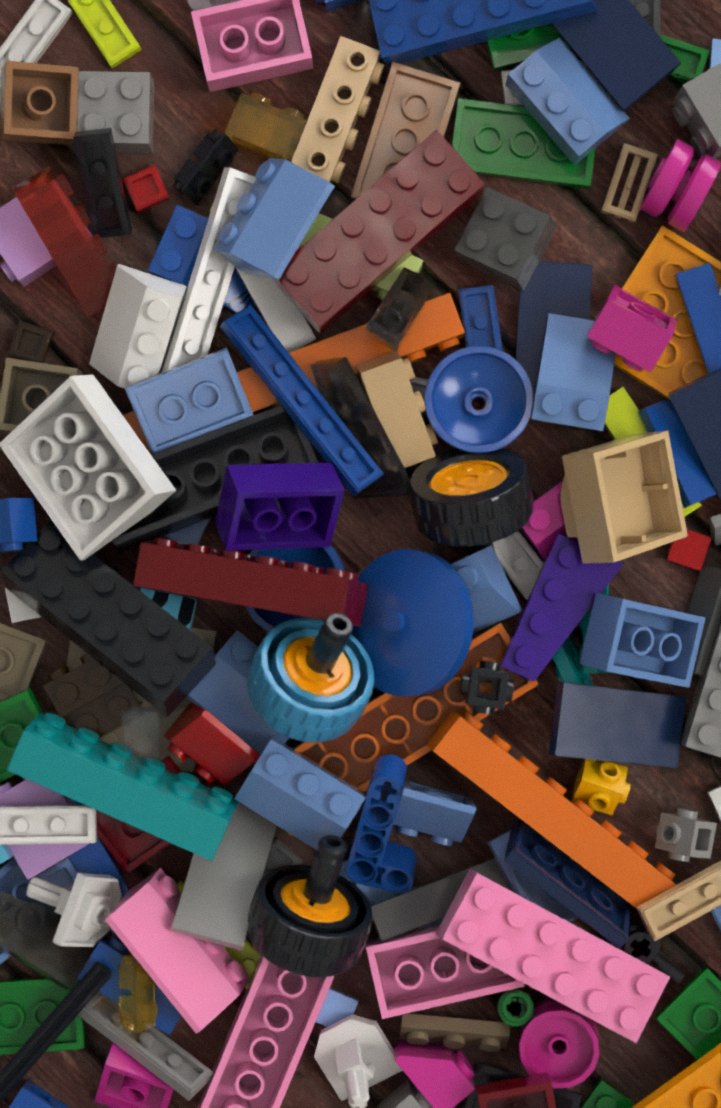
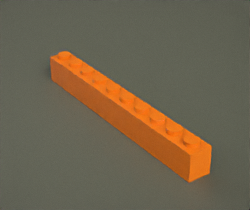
[123,293,465,455]

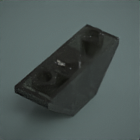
[365,267,436,353]

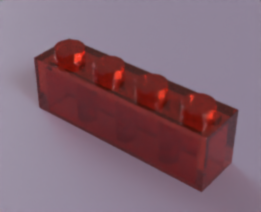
[12,166,117,317]

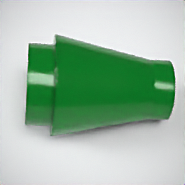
[498,989,534,1026]

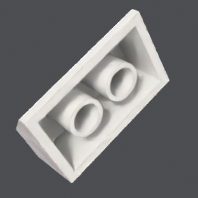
[89,264,187,388]

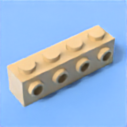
[291,36,385,184]

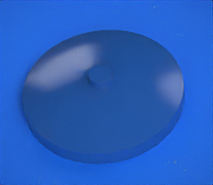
[352,549,474,697]

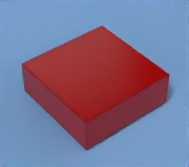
[123,165,170,213]
[665,529,712,571]

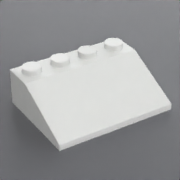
[0,375,176,561]

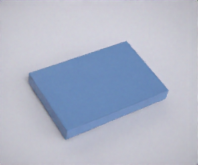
[125,348,254,454]

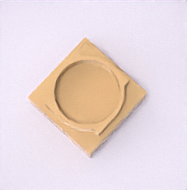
[561,431,688,564]

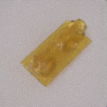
[118,954,158,1034]

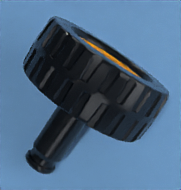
[409,448,533,557]
[247,835,373,977]

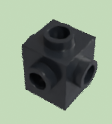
[460,660,514,715]

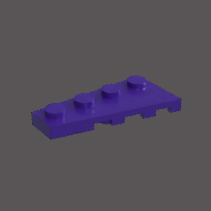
[500,533,624,682]

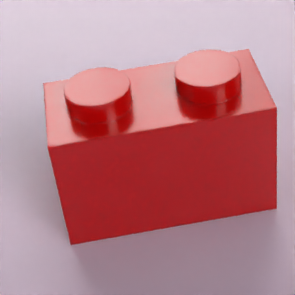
[163,703,260,785]

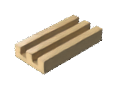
[601,143,658,223]

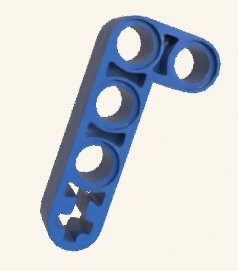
[346,754,417,894]

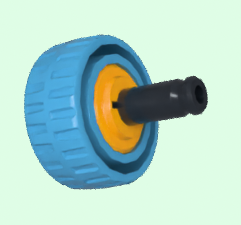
[247,613,375,742]

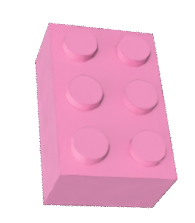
[191,0,313,92]

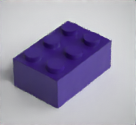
[215,463,344,551]

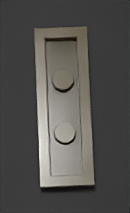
[399,1013,510,1052]

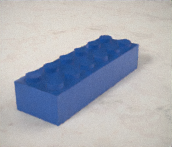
[369,0,596,67]

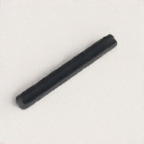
[0,961,112,1102]

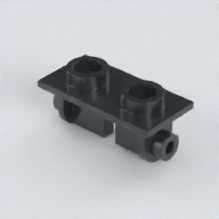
[172,129,239,206]

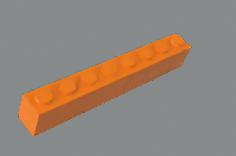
[426,710,677,909]

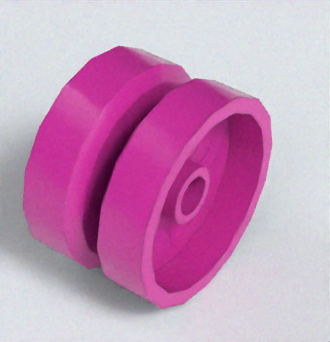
[640,139,721,232]
[519,997,600,1089]

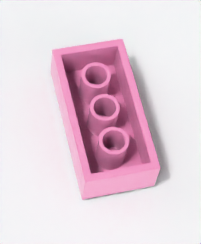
[366,924,524,1019]

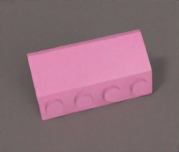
[104,868,250,1034]

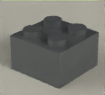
[454,187,557,291]

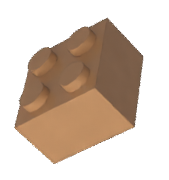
[0,61,79,146]

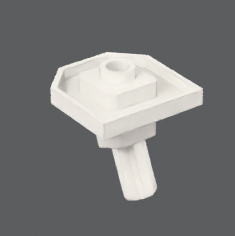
[26,873,122,947]
[314,1014,403,1108]

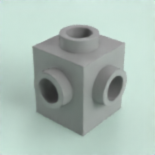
[655,808,717,862]

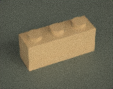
[356,350,438,472]

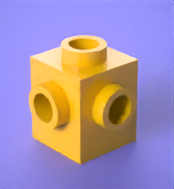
[571,759,631,816]

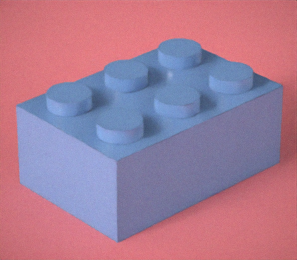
[579,593,706,688]

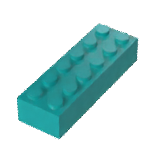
[7,713,238,861]

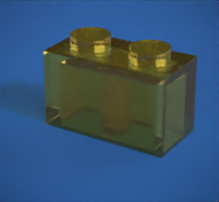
[225,92,307,162]

